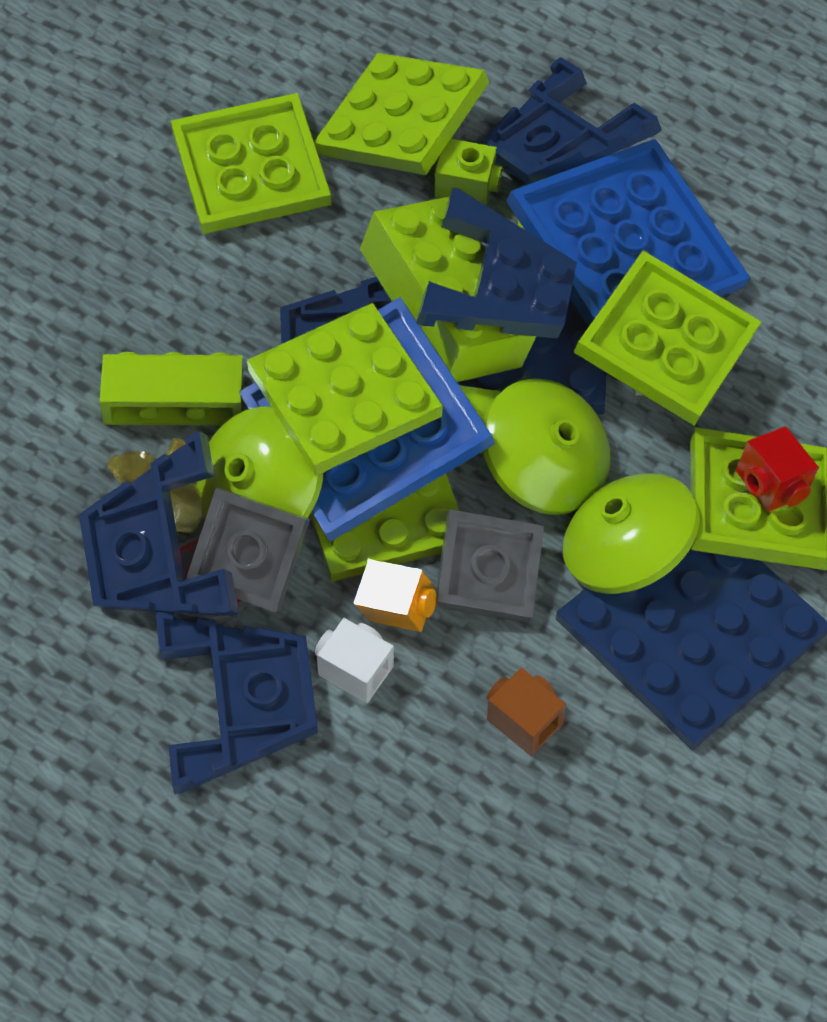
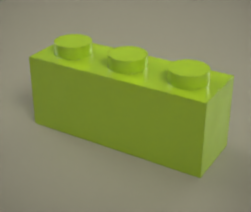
[99,352,245,425]

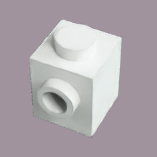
[315,618,394,703]

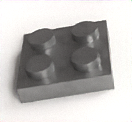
[186,488,310,612]
[436,509,544,623]

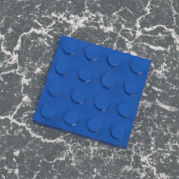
[506,139,750,327]
[239,297,495,542]

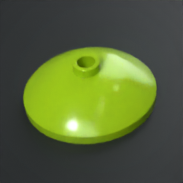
[483,379,611,515]
[197,406,323,519]
[563,473,700,594]

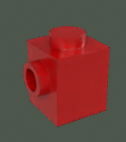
[735,426,819,512]

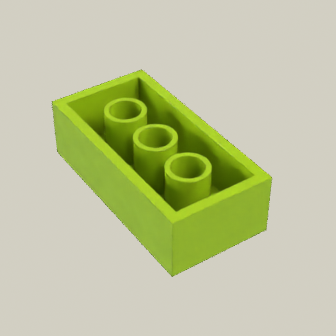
[360,196,536,382]

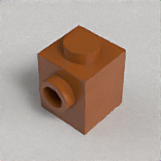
[487,667,566,756]

